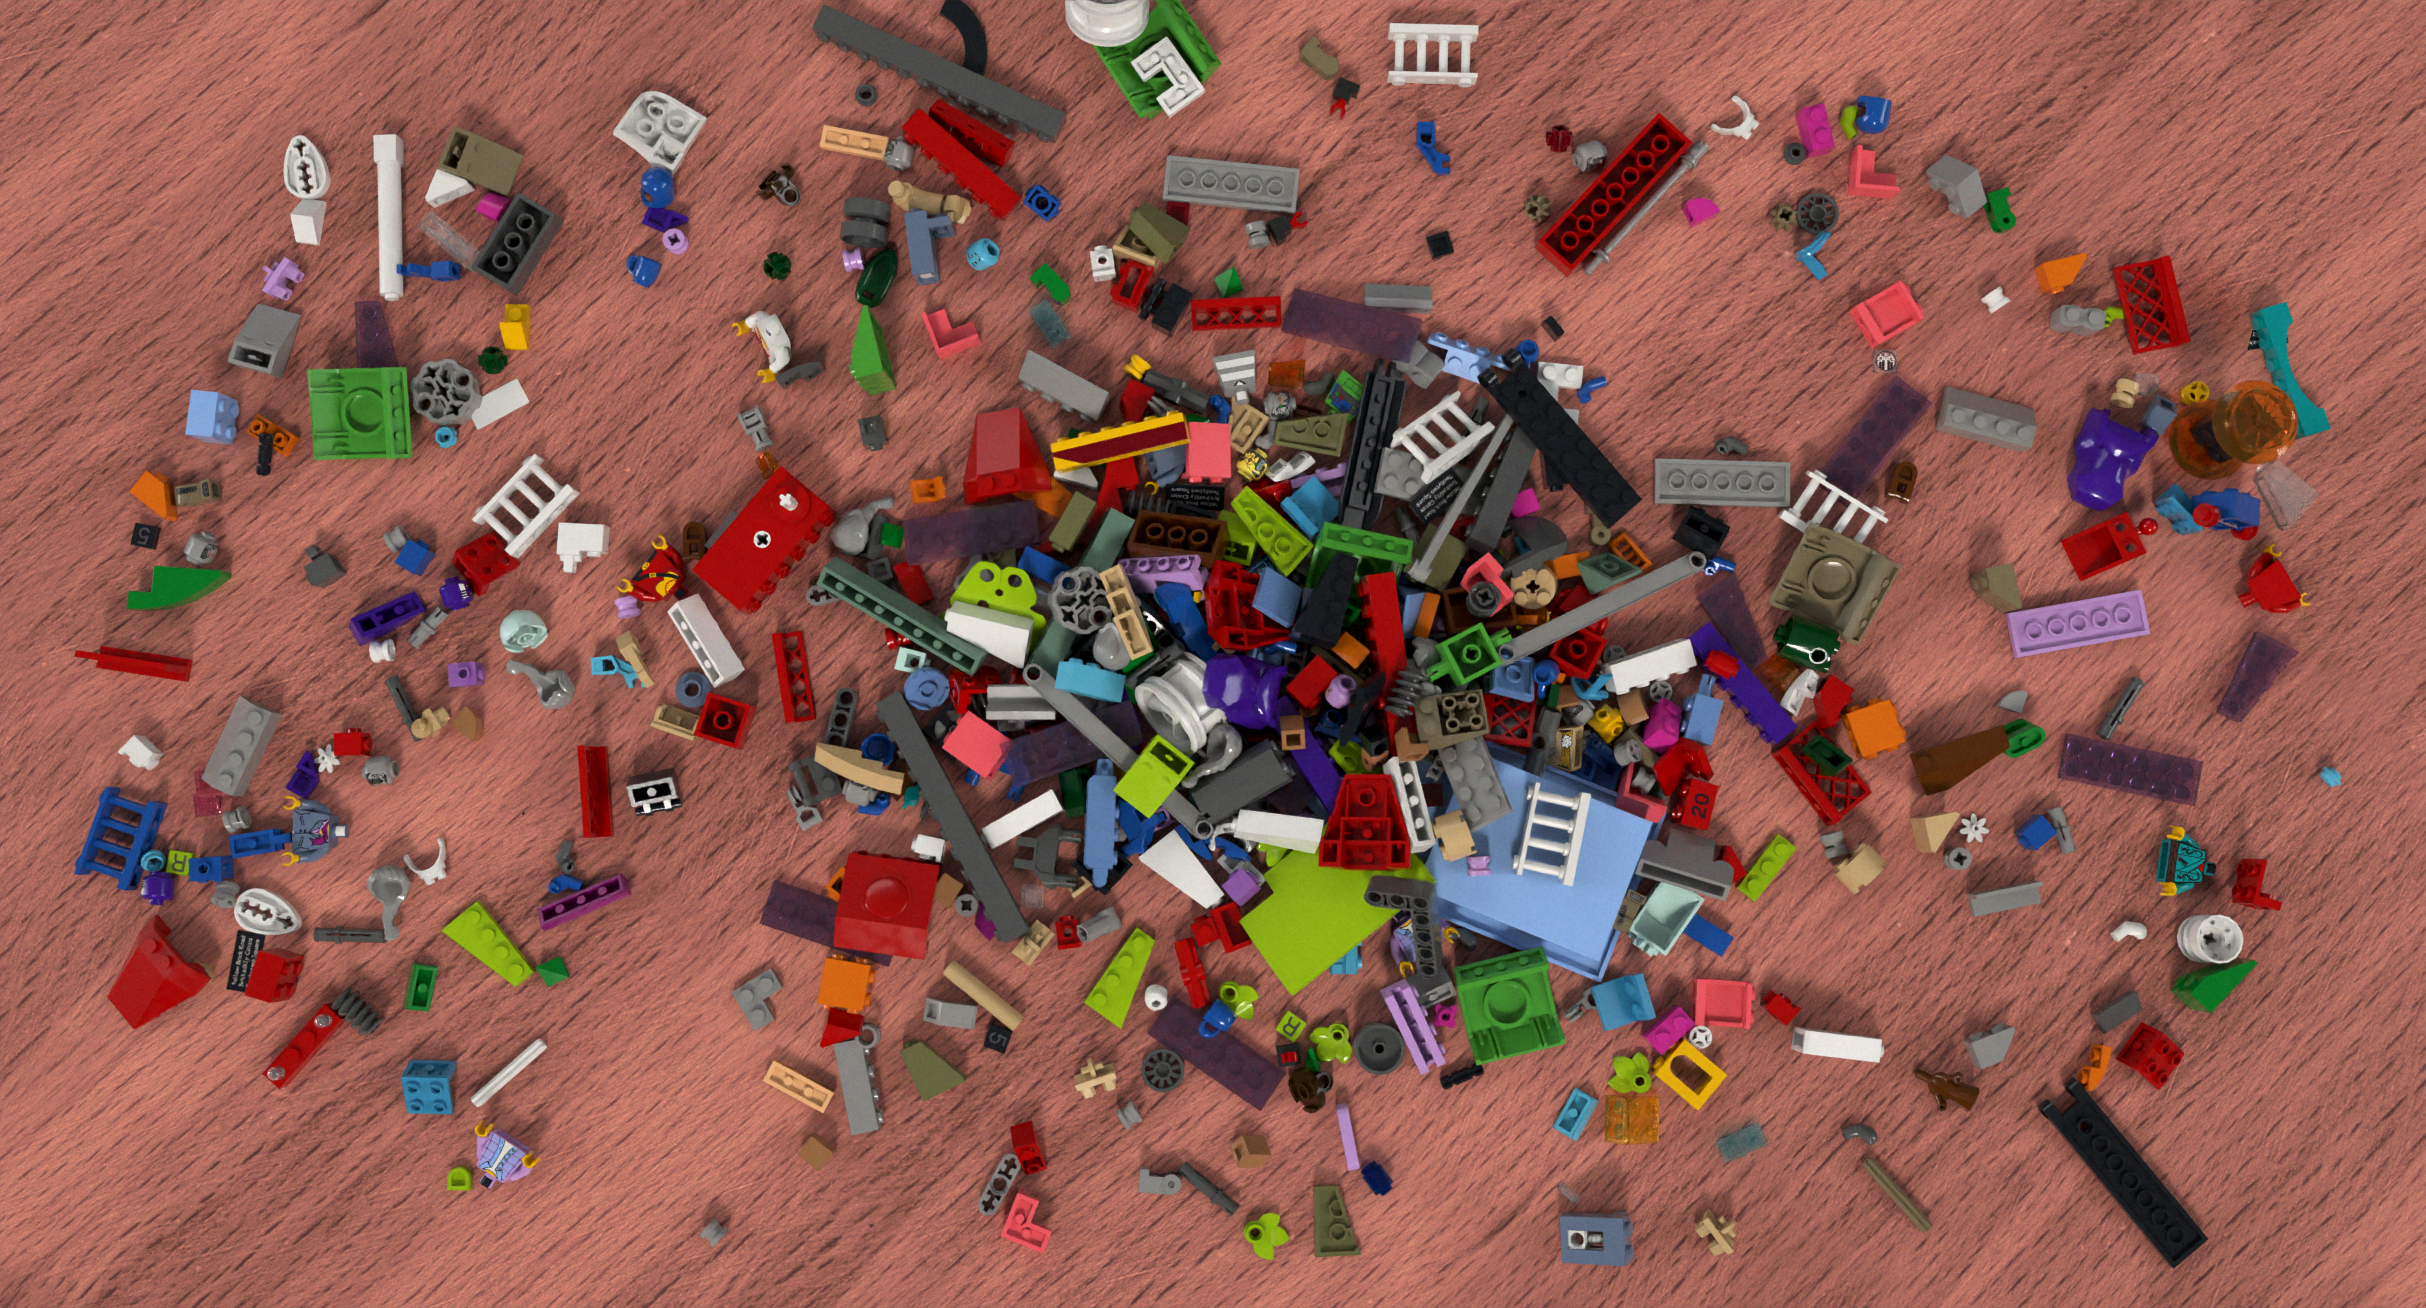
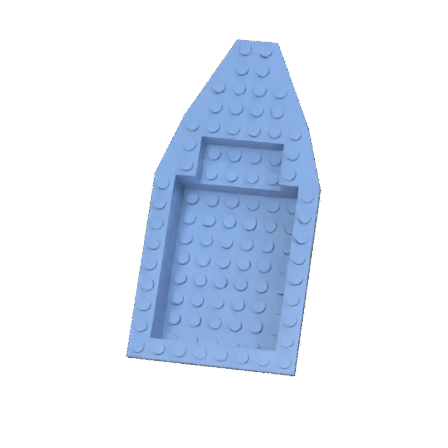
[1288,737,1667,983]

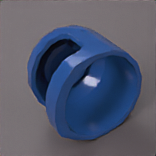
[1856,96,1892,134]
[640,167,675,208]

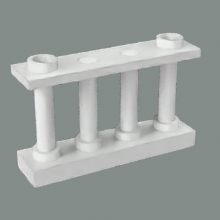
[1387,23,1478,87]
[1390,391,1495,484]
[472,454,580,558]
[1777,470,1888,543]
[1512,782,1591,886]

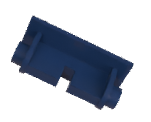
[1583,732,1627,775]

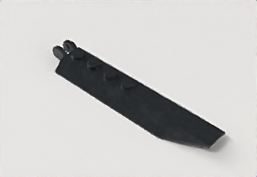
[1337,357,1407,531]

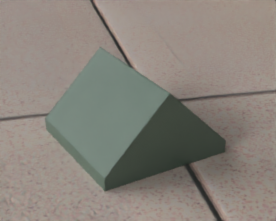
[1577,551,1642,595]

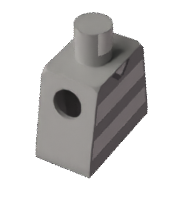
[1213,350,1256,405]

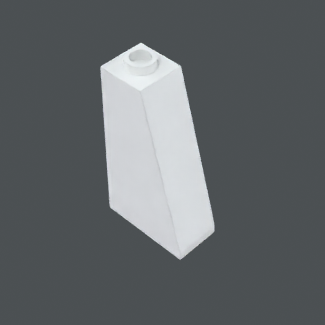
[944,601,1034,669]
[981,789,1065,849]
[1231,809,1324,854]
[1138,829,1225,909]
[1791,1026,1884,1063]

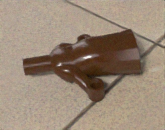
[1915,1069,1980,1112]

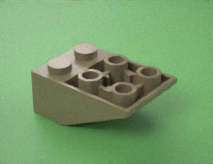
[437,126,524,197]
[1413,689,1490,750]

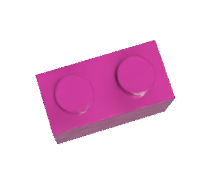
[1795,103,1835,158]
[1643,697,1682,754]
[1641,1005,1695,1055]

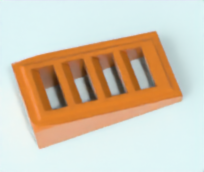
[1607,531,1653,581]

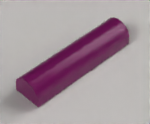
[537,873,631,931]

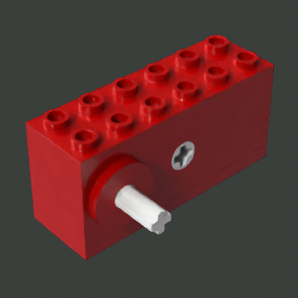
[692,466,837,615]

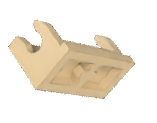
[650,704,700,742]

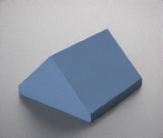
[1396,585,1427,640]

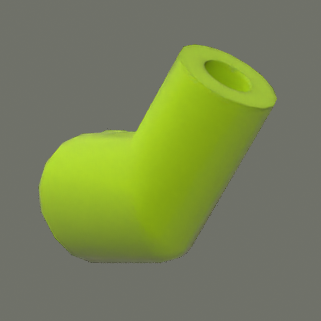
[1839,106,1859,140]
[2103,306,2124,328]

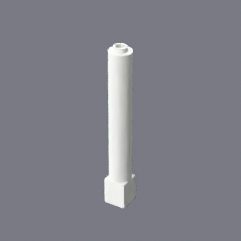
[373,134,404,301]

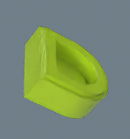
[447,1166,473,1190]

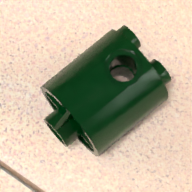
[1773,614,1841,673]

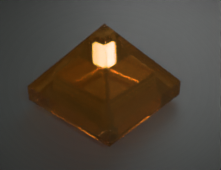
[756,450,779,480]

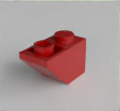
[1119,379,1155,423]
[1813,674,1854,730]
[1010,1120,1048,1175]

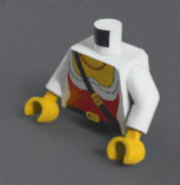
[732,311,791,383]

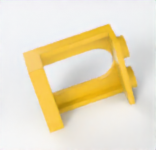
[1651,1038,1727,1110]

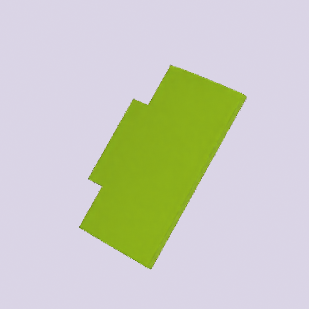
[1239,823,1437,996]

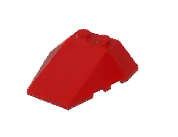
[963,407,1052,506]
[1204,560,1297,651]
[1318,774,1411,871]
[107,915,212,1029]

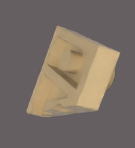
[1228,396,1270,454]

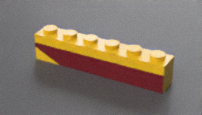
[1050,410,1191,474]

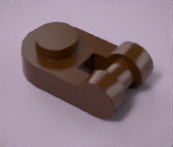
[1884,461,1918,505]
[683,521,708,562]

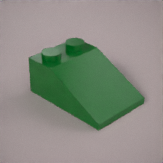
[2171,958,2258,1013]

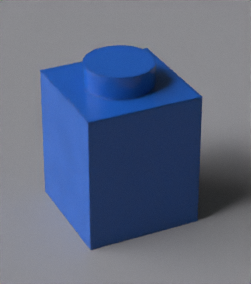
[395,539,436,576]
[2014,815,2057,850]

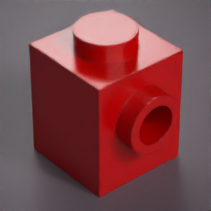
[334,728,373,757]
[1190,914,1220,947]

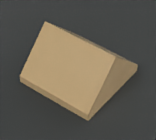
[1113,224,1160,272]
[1910,812,1960,853]

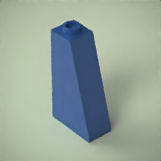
[1017,546,1104,599]

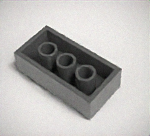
[471,192,564,296]

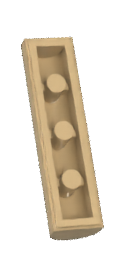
[943,960,1025,1031]

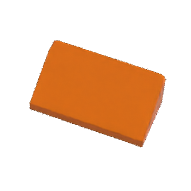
[1413,592,1441,639]

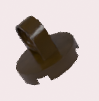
[756,162,801,206]
[1288,1067,1334,1113]

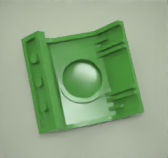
[1092,0,1222,119]
[307,367,412,460]
[1304,522,1413,628]
[1453,946,1566,1066]

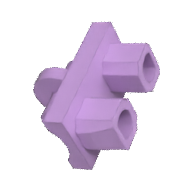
[262,257,305,301]

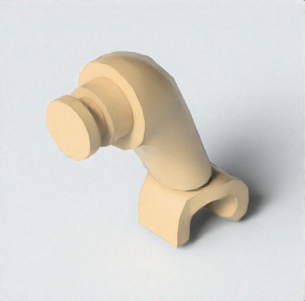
[888,180,972,224]

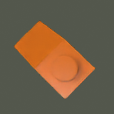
[2035,253,2087,295]
[129,470,177,522]
[1332,629,1370,669]

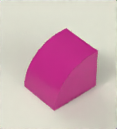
[476,192,513,223]
[1682,198,1720,228]
[1510,488,1541,520]

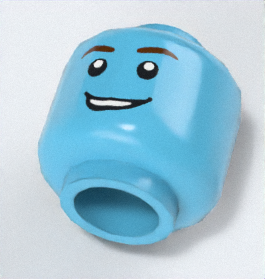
[966,238,999,271]

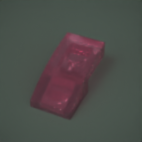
[193,769,222,817]

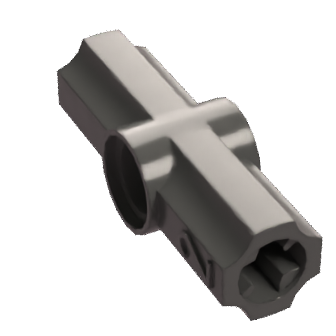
[1143,369,1211,415]
[1523,706,1563,777]

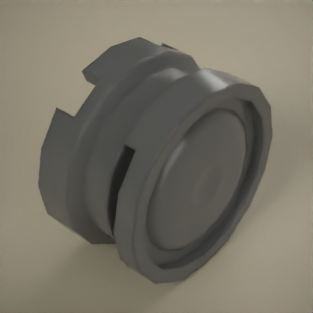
[1466,582,1501,618]

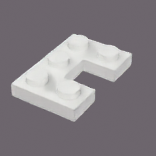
[1131,36,1206,118]
[1536,362,1583,425]

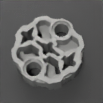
[410,359,483,427]
[1048,566,1113,634]

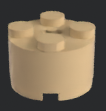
[1510,563,1558,609]
[1431,809,1477,862]
[1832,842,1888,894]

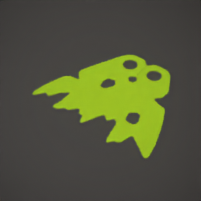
[939,561,1047,660]

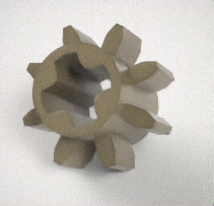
[1524,194,1552,222]
[1769,203,1798,232]

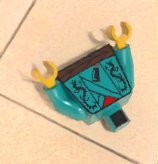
[2156,825,2216,896]

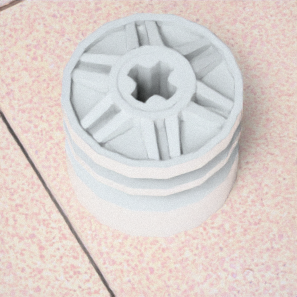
[2177,915,2243,964]

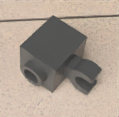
[858,415,889,451]
[304,545,347,588]

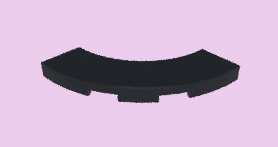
[940,0,988,76]

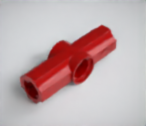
[1174,937,1212,1009]

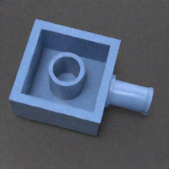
[1679,674,1724,746]

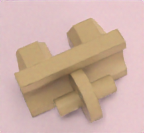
[411,707,450,738]
[1012,919,1055,967]
[1074,1058,1117,1099]
[1695,1209,1737,1256]

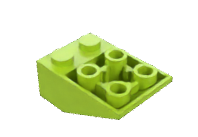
[1112,734,1194,818]

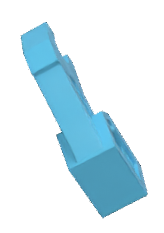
[590,655,645,688]

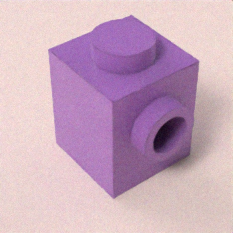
[448,661,486,688]
[1222,868,1261,906]

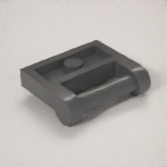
[788,755,843,807]

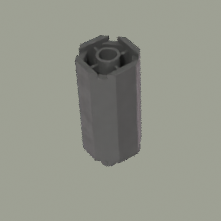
[1191,738,1296,825]

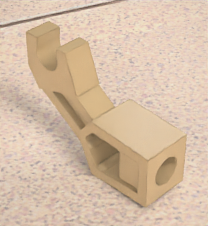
[616,630,655,688]

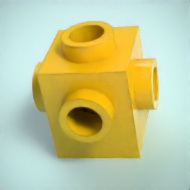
[1587,704,1627,744]

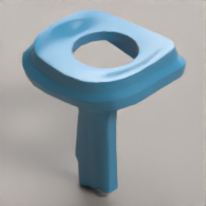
[1795,231,1831,280]
[1570,673,1613,700]

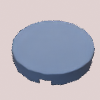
[904,667,950,710]

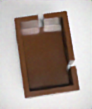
[1439,580,1519,639]

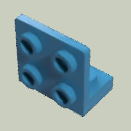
[1280,476,1339,539]
[2153,483,2203,535]
[1591,973,1656,1031]
[401,1060,457,1115]

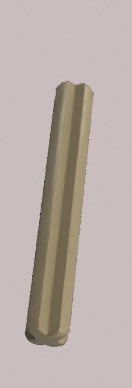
[1862,1157,1932,1233]

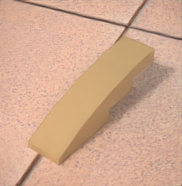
[1099,564,1153,660]
[814,742,905,795]

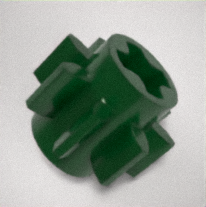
[763,252,791,281]
[478,346,508,374]

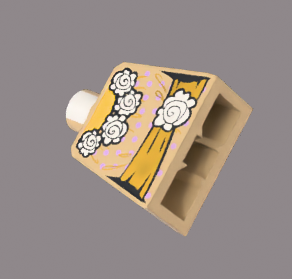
[1540,725,1584,771]

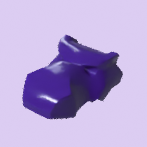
[2067,407,2159,512]
[1202,653,1288,731]

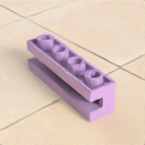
[1290,462,1347,499]
[1117,554,1209,594]
[1380,978,1446,1075]

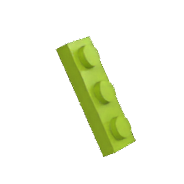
[1735,834,1796,902]

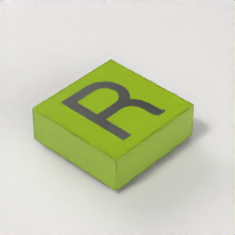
[166,850,196,876]
[1275,1010,1307,1042]

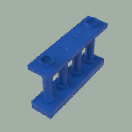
[74,787,168,891]

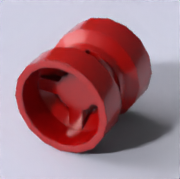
[885,627,913,650]

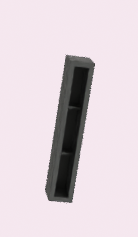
[1463,425,1537,555]

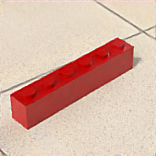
[902,108,1022,221]

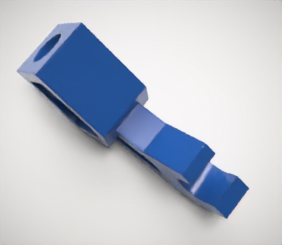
[1416,122,1450,175]
[397,261,461,282]

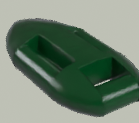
[855,248,898,308]

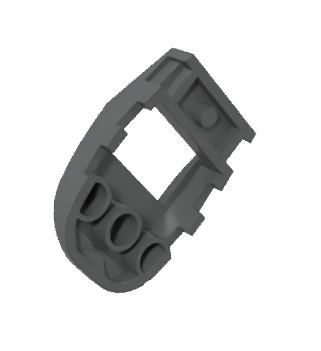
[1468,516,1568,579]

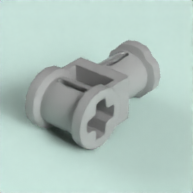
[737,404,775,452]

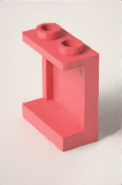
[1849,280,1924,349]
[1181,422,1231,484]
[942,710,1016,781]
[1690,977,1756,1029]

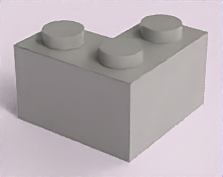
[1926,154,1987,219]

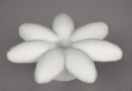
[314,744,340,773]
[1959,813,1989,843]

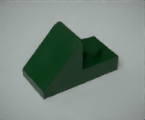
[1802,734,1853,776]

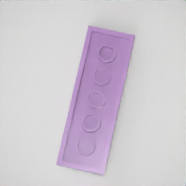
[2005,590,2150,658]

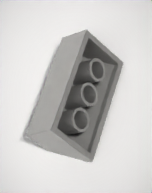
[1018,350,1111,424]
[1935,386,2037,453]
[201,695,282,796]

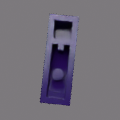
[349,591,426,646]

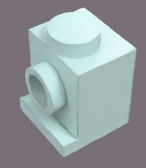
[894,647,931,673]

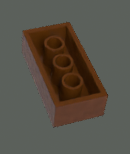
[1127,510,1230,573]

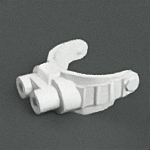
[1711,96,1760,140]
[1209,814,1252,852]
[404,838,447,886]

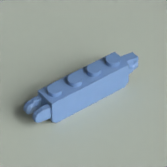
[1083,759,1119,888]

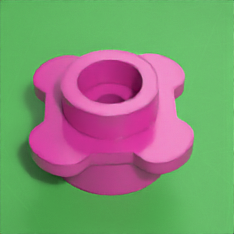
[1433,1004,1457,1028]

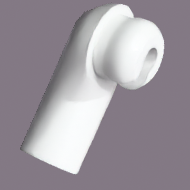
[2110,921,2147,942]

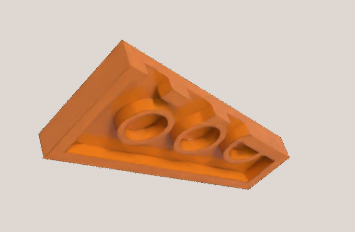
[1011,475,1073,519]

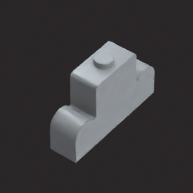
[1635,828,1734,901]

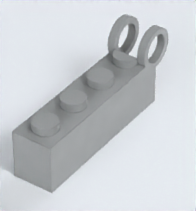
[834,1024,884,1135]

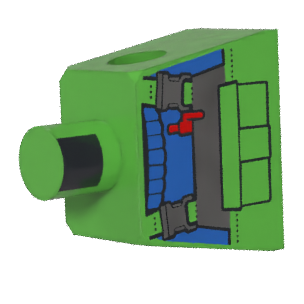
[1324,370,1363,424]

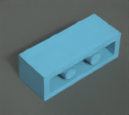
[1054,658,1126,703]

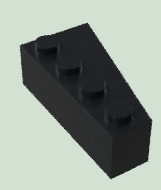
[1287,552,1359,650]

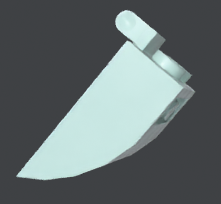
[1626,881,1705,957]

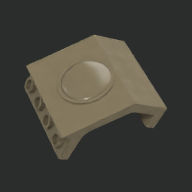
[1768,522,1902,646]

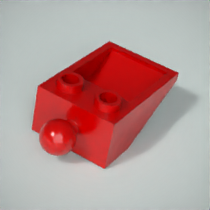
[2061,510,2158,582]

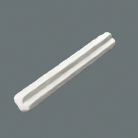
[471,1039,547,1107]

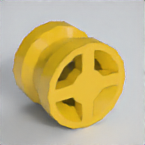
[1123,354,1151,382]
[2180,381,2210,406]

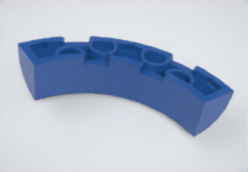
[1154,582,1225,664]

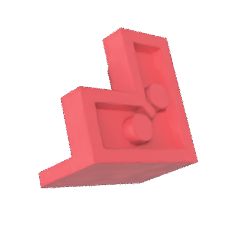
[1848,144,1900,199]
[921,309,982,359]
[1460,552,1515,617]
[1615,761,1667,823]
[1001,1188,1053,1253]

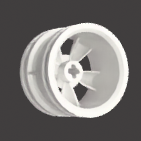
[1065,0,1150,47]
[1135,652,1230,756]

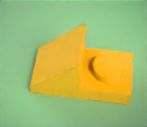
[500,304,530,350]

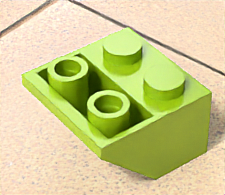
[1217,510,1260,566]

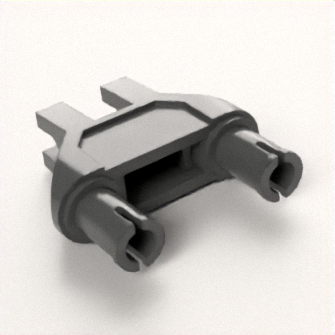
[1013,823,1083,890]

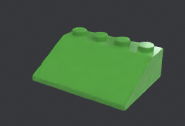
[849,305,897,396]

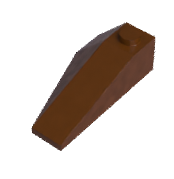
[1910,725,2011,796]

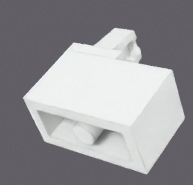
[556,522,610,573]

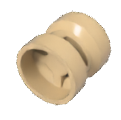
[2110,379,2140,409]

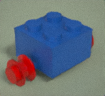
[2192,488,2260,541]

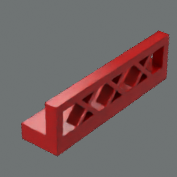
[1191,296,1281,331]
[771,631,816,724]

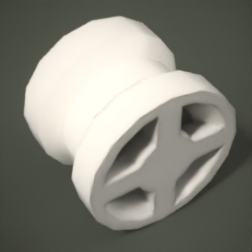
[1981,286,2011,314]
[369,639,396,663]
[1686,1025,1712,1048]

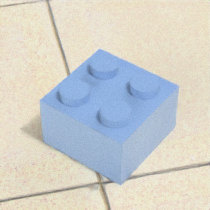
[185,390,239,445]

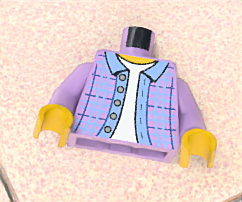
[1390,910,1460,978]
[475,1120,541,1188]

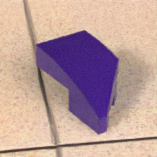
[642,207,689,233]
[285,750,319,799]

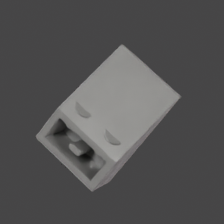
[228,304,301,379]

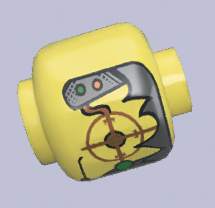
[1236,448,1269,483]

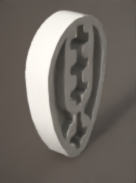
[283,135,331,200]
[234,888,302,935]

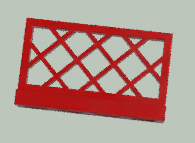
[2112,255,2191,355]
[74,646,193,682]
[1482,682,1538,747]
[1771,720,1872,826]
[577,745,614,838]

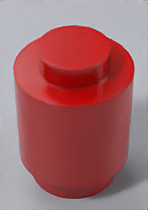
[1704,649,1740,679]

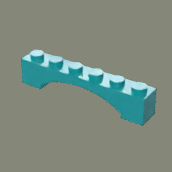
[2250,302,2331,441]

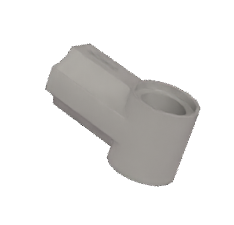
[1076,906,1123,943]

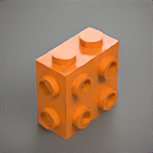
[1840,697,1906,760]
[817,953,876,1014]

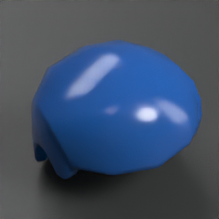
[860,733,895,767]

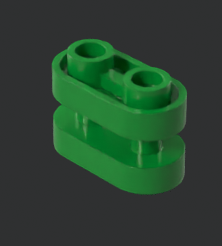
[2003,719,2046,758]

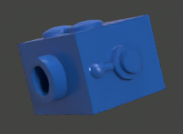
[1023,184,1062,222]
[189,856,234,883]

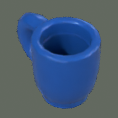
[626,254,662,288]
[1515,339,1539,370]
[1532,659,1560,699]
[1198,998,1237,1038]

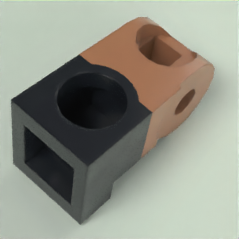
[1359,723,1389,771]

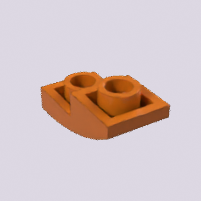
[246,413,300,457]
[1543,550,1591,579]
[2078,1043,2112,1091]

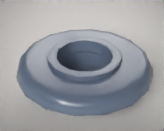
[676,672,711,708]

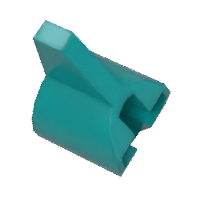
[902,784,920,809]

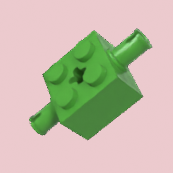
[1424,622,1512,687]

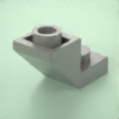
[923,998,978,1029]

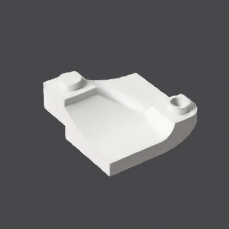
[613,91,707,177]

